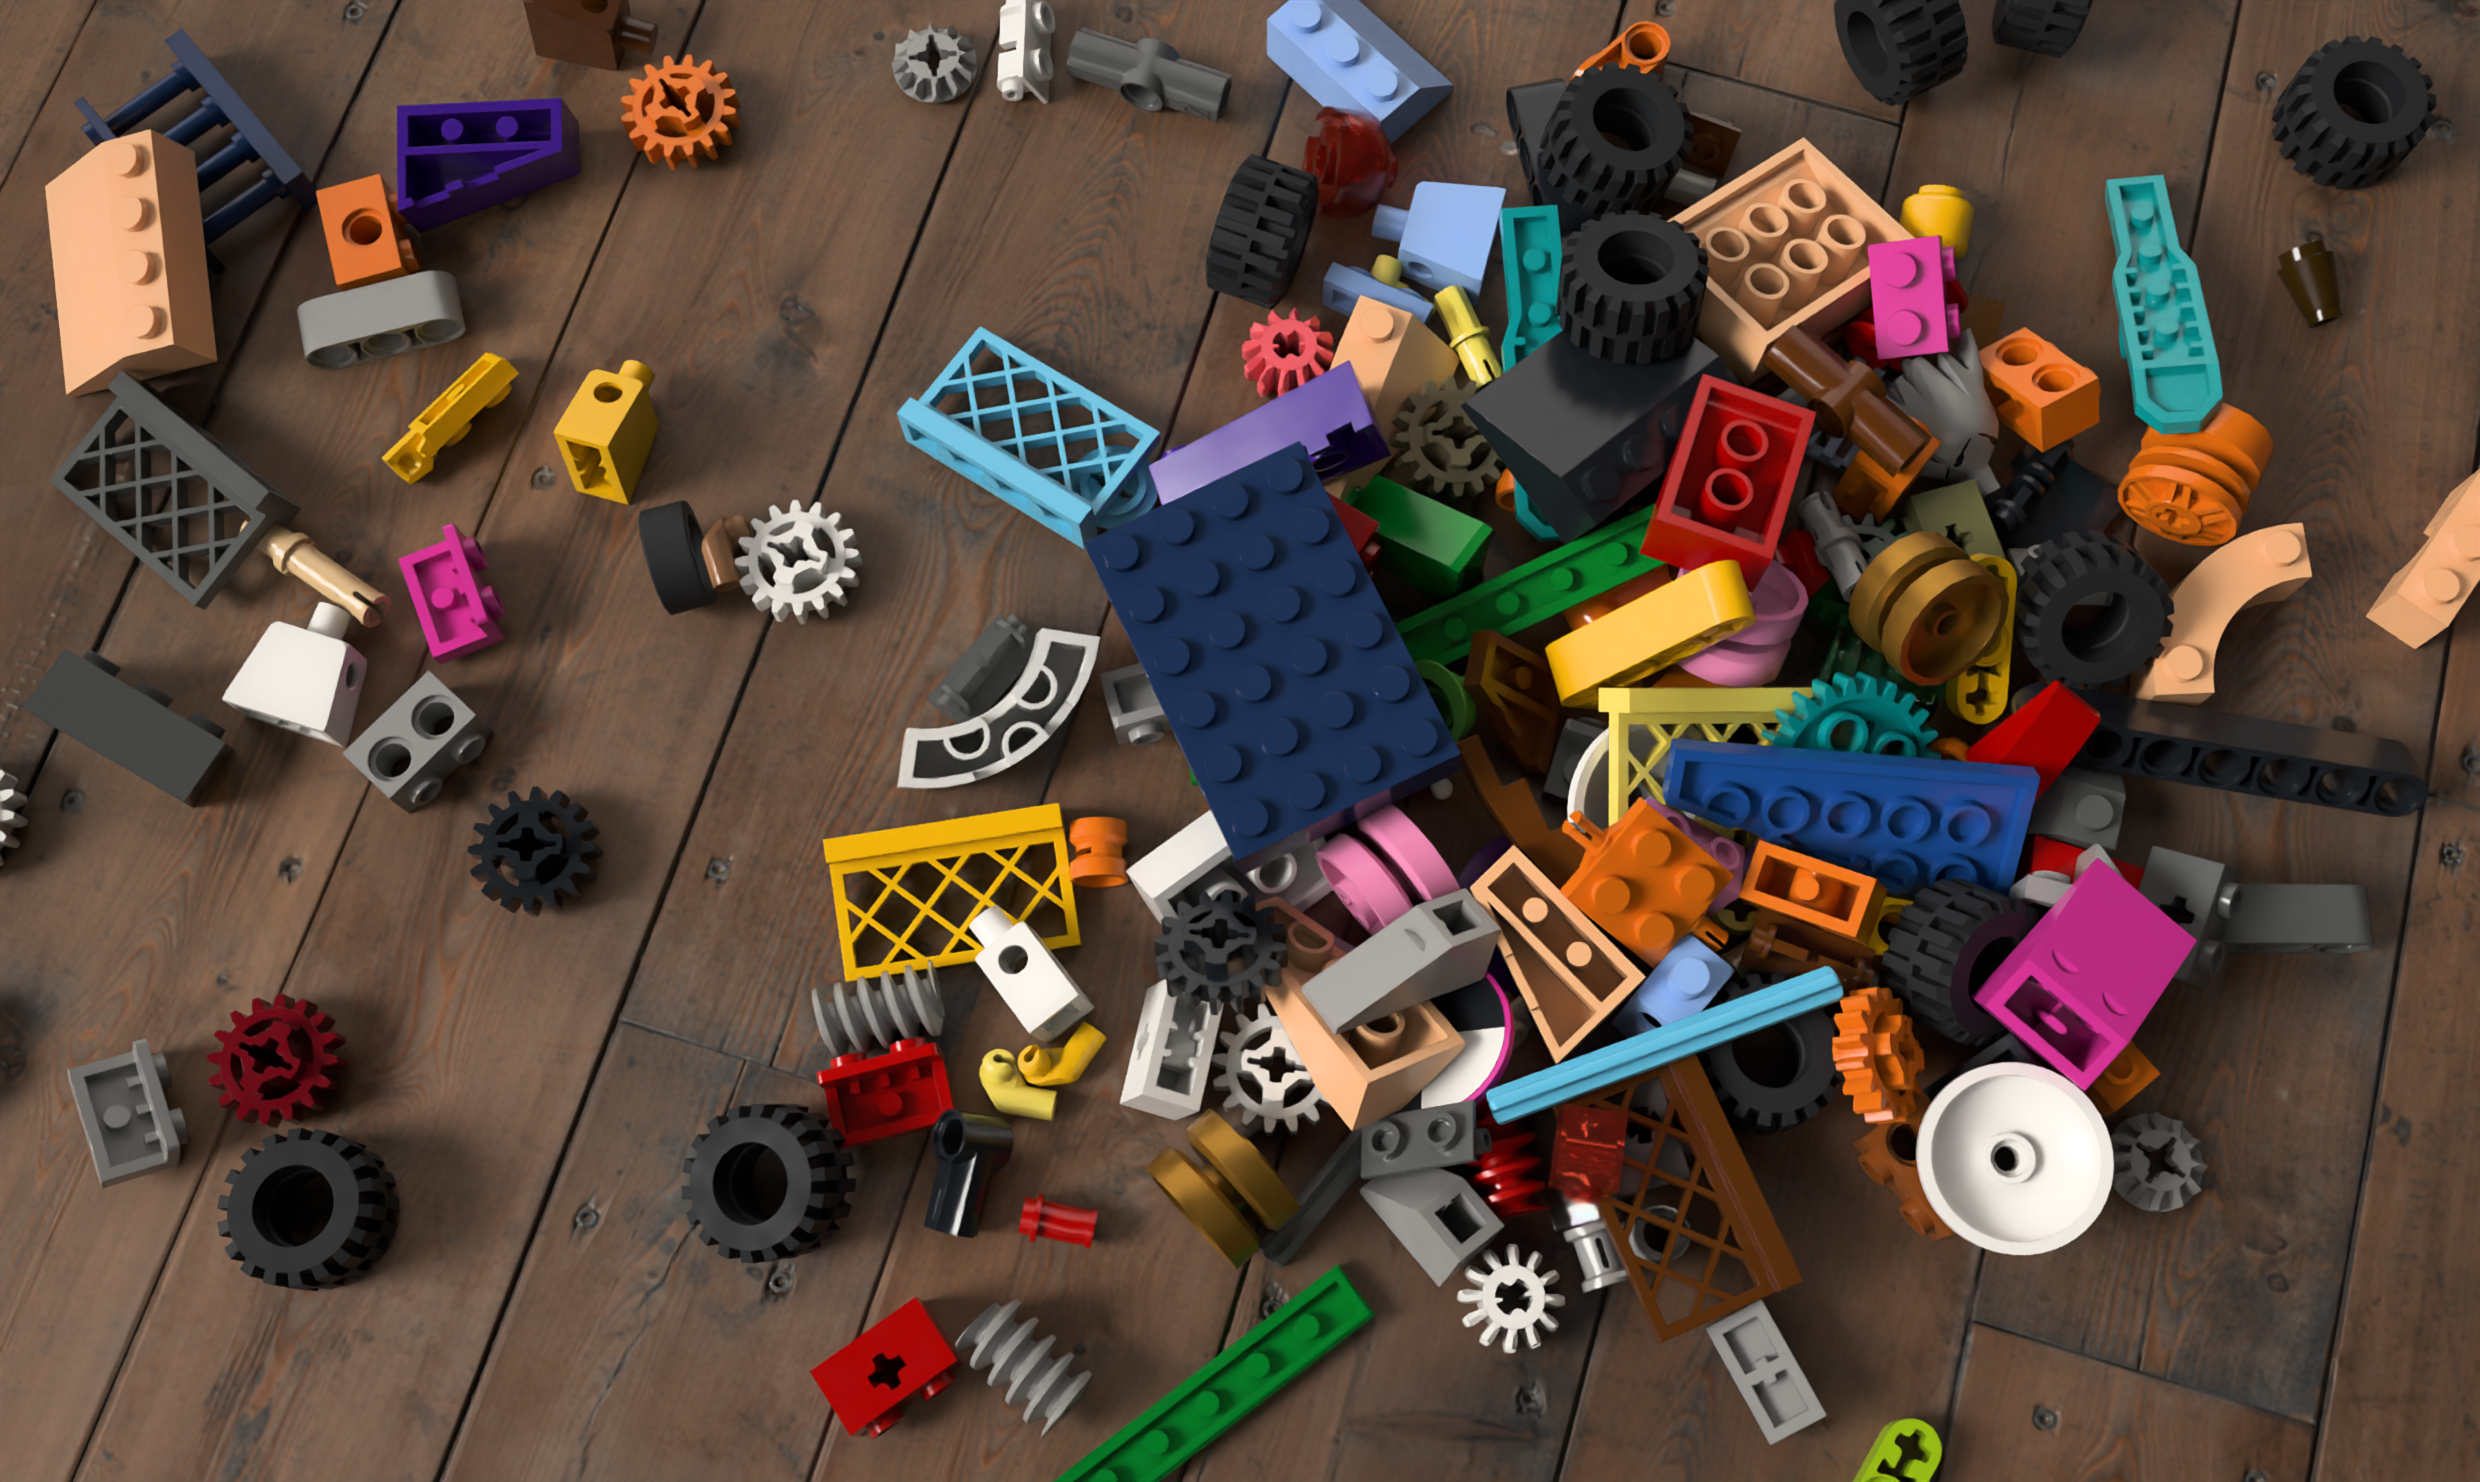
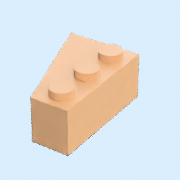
[1470,845,1646,1065]

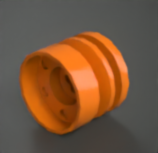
[2118,402,2274,547]

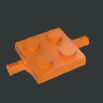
[1560,797,1735,969]

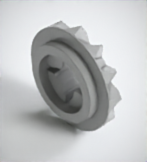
[891,22,977,103]
[2110,1112,2208,1212]

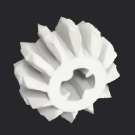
[1457,1244,1565,1354]

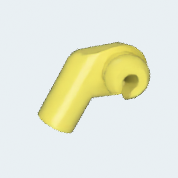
[979,1049,1058,1121]

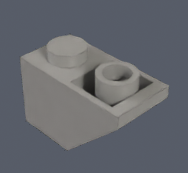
[1359,1168,1504,1287]

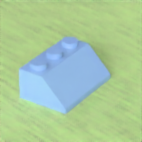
[1267,0,1454,156]

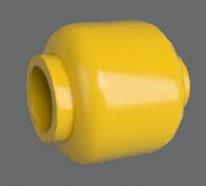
[1899,185,1974,260]

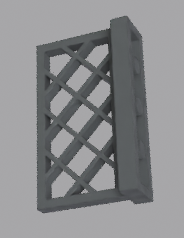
[49,370,302,610]

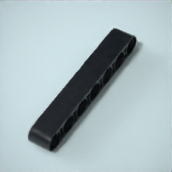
[2009,683,2428,817]

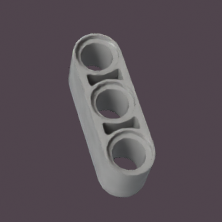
[297,270,466,370]

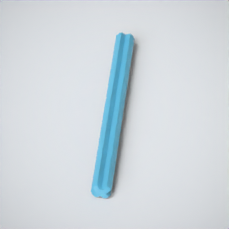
[1486,966,1843,1125]

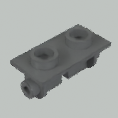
[926,614,1034,724]
[1361,1100,1492,1180]

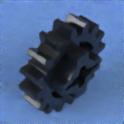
[467,786,603,917]
[1154,889,1288,1015]

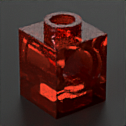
[1548,1104,1628,1205]

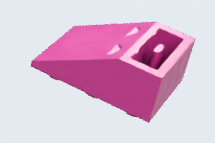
[1971,858,2197,1091]

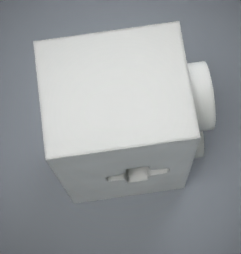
[1120,979,1224,1121]

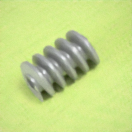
[812,960,945,1058]
[953,1299,1093,1438]

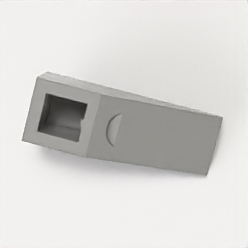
[1301,888,1501,1035]

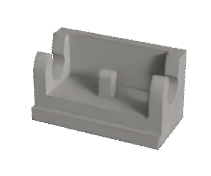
[1705,1299,1827,1445]

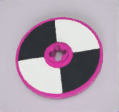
[1393,971,1515,1114]

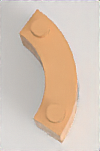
[2129,522,2312,708]

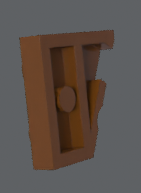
[1463,629,1561,776]

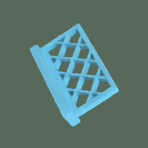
[897,326,1161,550]

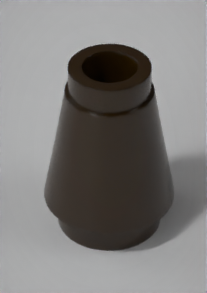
[2277,240,2343,328]

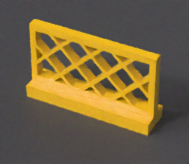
[823,803,1082,982]

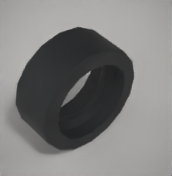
[638,500,717,615]

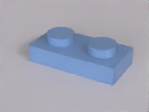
[1322,262,1434,329]

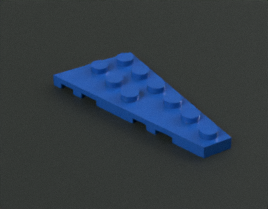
[1662,738,2040,898]

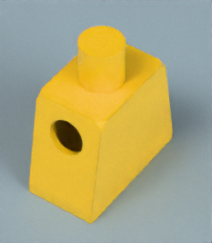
[553,360,659,505]

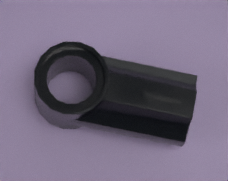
[924,1109,1014,1238]

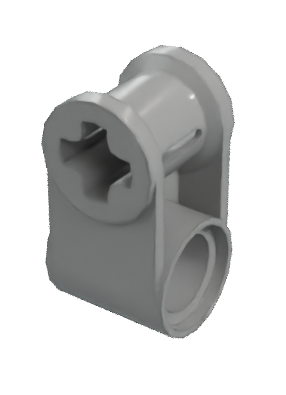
[1563,1205,1690,1293]

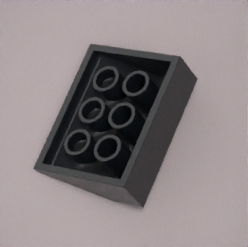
[1461,331,1743,545]

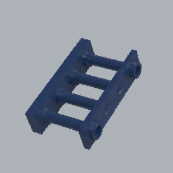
[74,29,318,275]

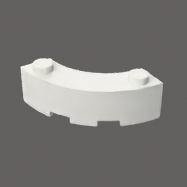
[897,628,1100,790]

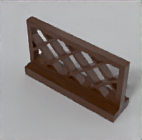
[1552,1054,1804,1344]

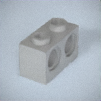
[342,670,494,814]

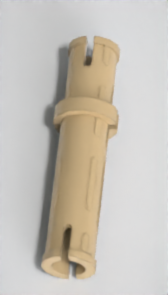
[240,516,391,628]

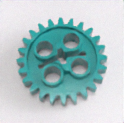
[1761,671,1941,858]

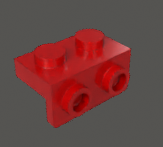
[816,1037,956,1152]

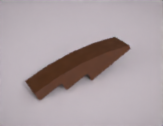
[1456,734,1617,942]

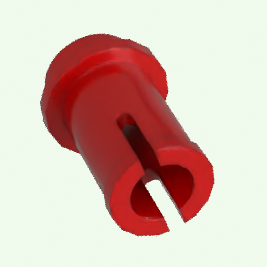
[1018,1193,1098,1249]

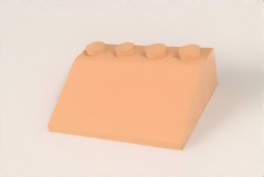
[45,129,217,397]
[1667,137,1915,386]

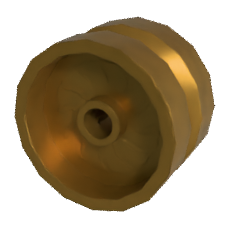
[1848,531,2009,686]
[1145,1108,1301,1270]

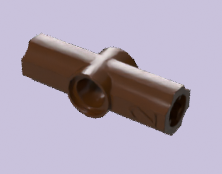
[1763,322,1932,478]

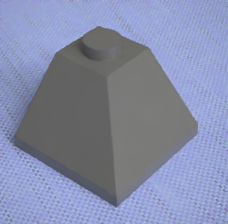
[2023,765,2126,855]

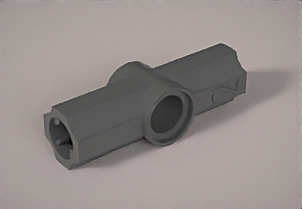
[1066,27,1232,123]

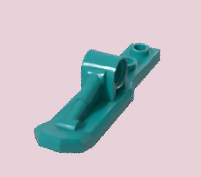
[2104,175,2223,435]
[1499,205,1562,542]

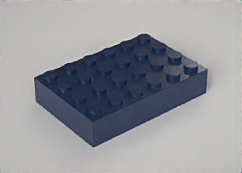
[1083,441,1461,875]

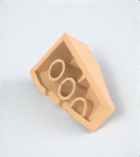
[1323,295,1460,501]
[1256,896,1466,1131]

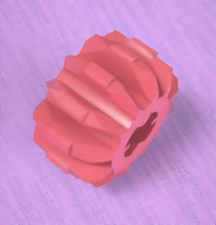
[1242,307,1335,398]

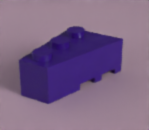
[397,98,580,233]

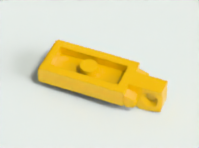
[382,352,519,485]

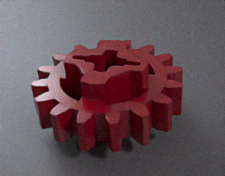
[206,994,348,1128]

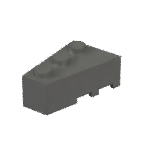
[22,648,233,808]

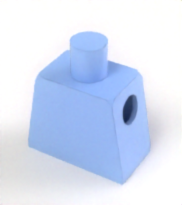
[1371,181,1506,306]
[1610,933,1735,1038]

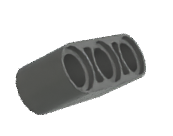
[2192,884,2374,954]

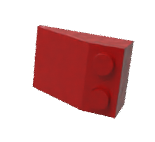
[1639,374,1817,593]

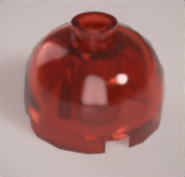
[1302,106,1398,219]

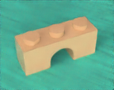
[2365,469,2480,649]

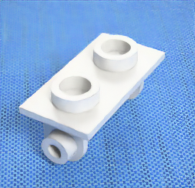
[997,0,1055,104]

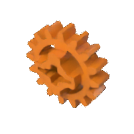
[621,54,741,170]
[1832,986,1925,1124]

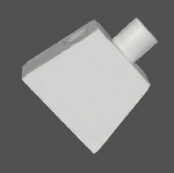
[222,602,367,748]
[969,905,1095,1044]

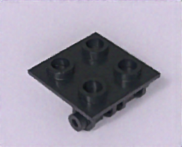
[1983,438,2122,549]

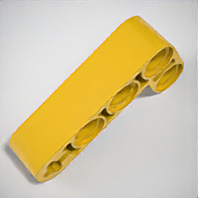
[1545,560,1757,710]

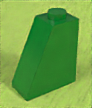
[1344,474,1493,604]

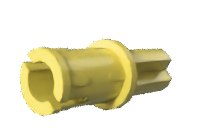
[1434,285,1503,394]

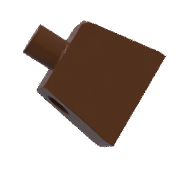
[523,0,658,71]

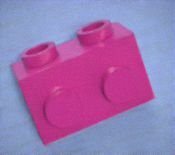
[1868,235,1961,360]
[398,523,506,665]

